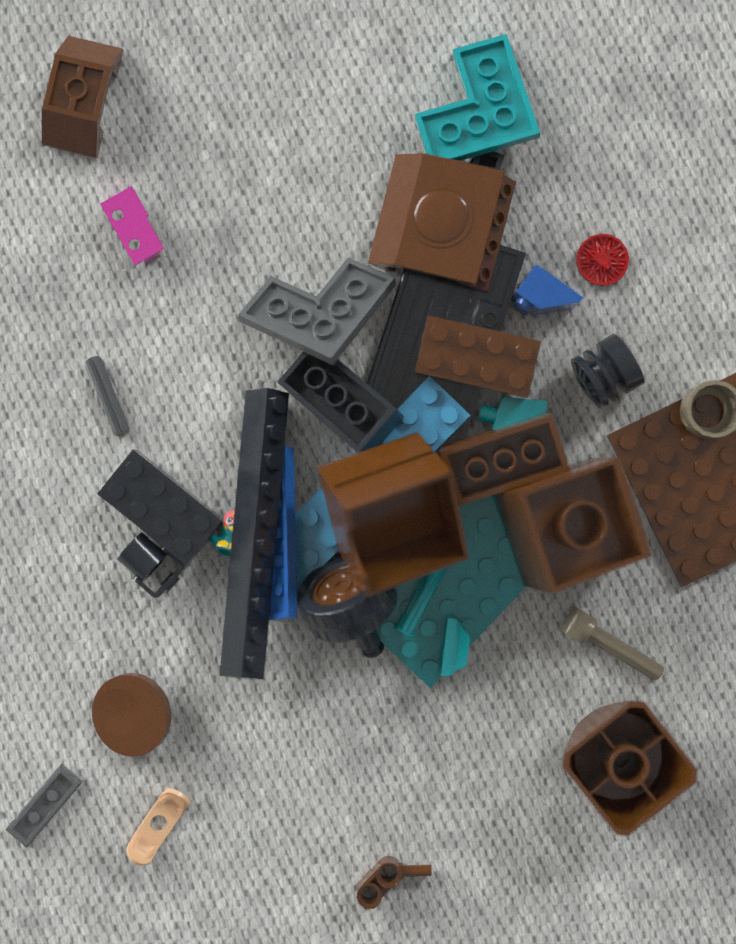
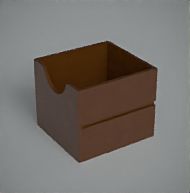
[317,432,469,597]
[494,457,652,593]

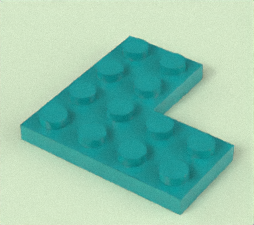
[414,34,540,161]

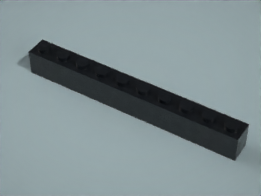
[219,388,289,679]

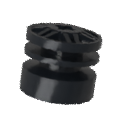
[571,333,645,409]

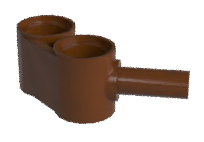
[356,856,432,909]

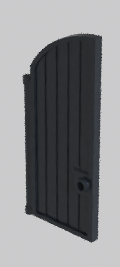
[367,245,526,461]

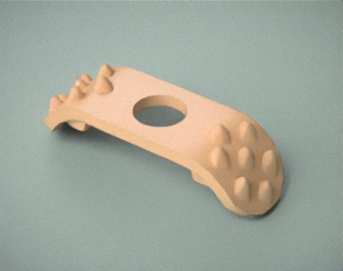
[127,788,191,866]

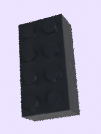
[277,352,404,453]
[97,449,223,565]

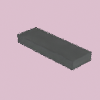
[5,764,83,848]

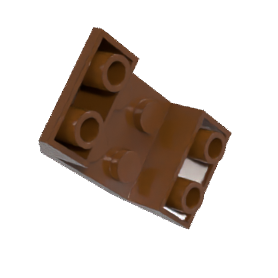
[42,36,124,158]

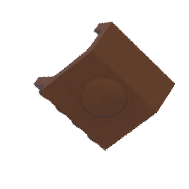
[368,153,516,292]

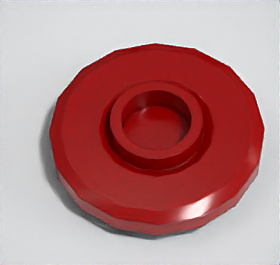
[576,233,629,286]

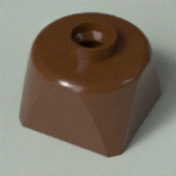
[563,701,698,836]

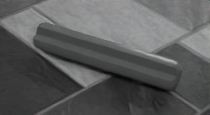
[86,356,130,436]

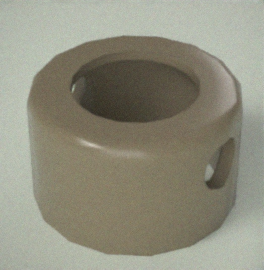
[679,380,736,439]

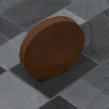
[92,673,171,757]

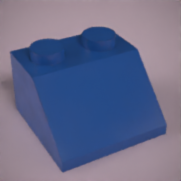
[511,264,583,316]

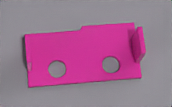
[100,186,164,265]

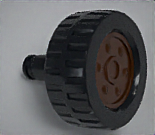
[297,555,397,658]

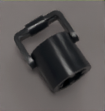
[117,532,185,598]

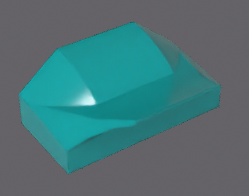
[440,616,470,677]

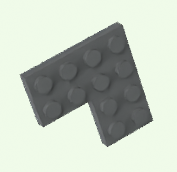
[238,258,396,365]

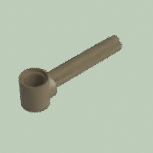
[559,606,664,680]

